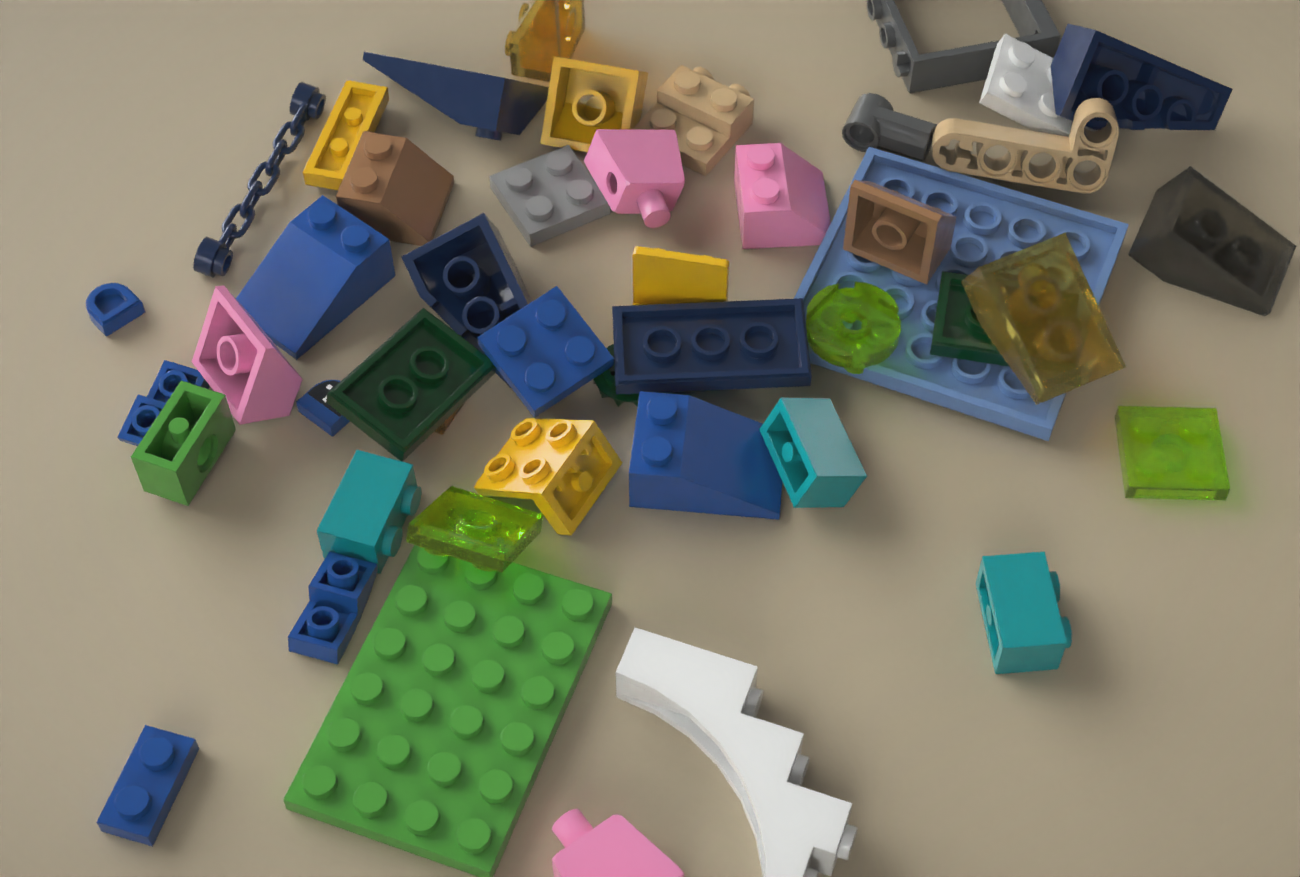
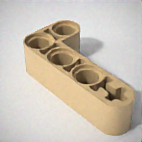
[932,98,1119,193]

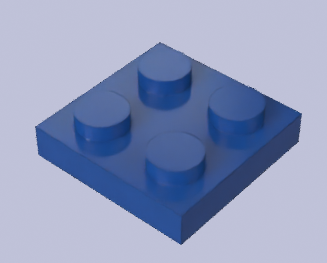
[478,286,614,418]

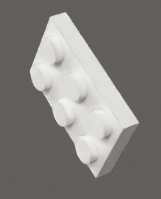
[979,34,1098,162]

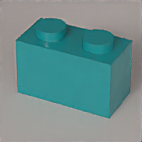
[759,397,867,508]
[317,450,422,574]
[975,551,1072,674]

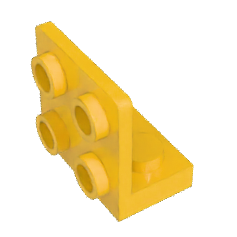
[632,246,729,305]
[474,418,623,536]

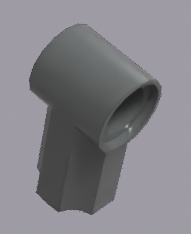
[842,93,937,160]

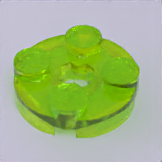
[806,282,901,374]

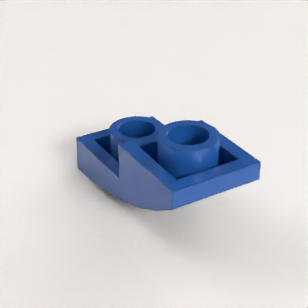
[117,360,210,446]
[288,551,378,664]

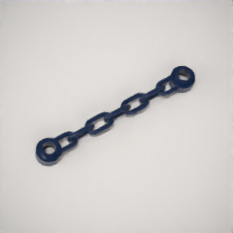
[193,82,326,278]

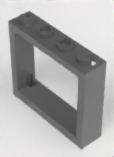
[867,0,1061,93]

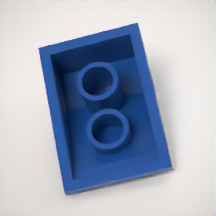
[236,195,396,360]
[629,391,782,520]

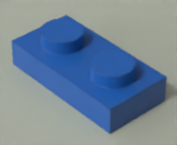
[96,725,199,847]

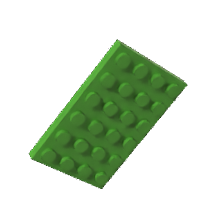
[283,533,612,877]

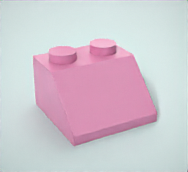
[734,143,831,249]
[192,285,302,425]

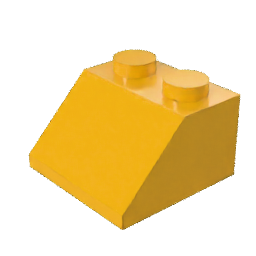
[540,56,648,152]

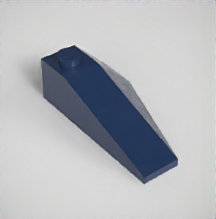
[1050,24,1233,130]
[363,52,549,141]
[401,213,532,390]

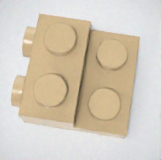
[633,65,754,176]

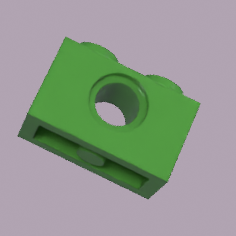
[131,381,236,506]

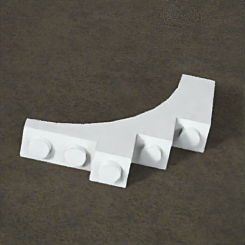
[616,627,858,877]

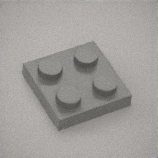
[489,145,610,247]

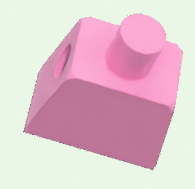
[584,129,685,228]
[552,809,684,877]

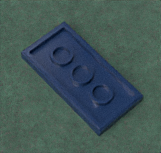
[612,298,812,394]

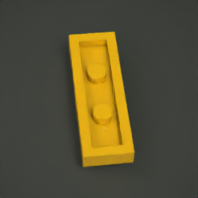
[303,80,389,191]

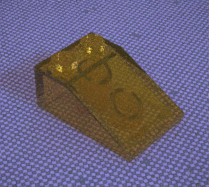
[505,0,585,82]
[961,233,1126,405]

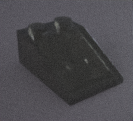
[1128,166,1296,316]

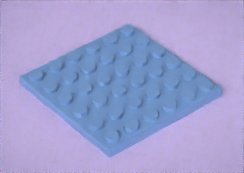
[794,147,1129,441]

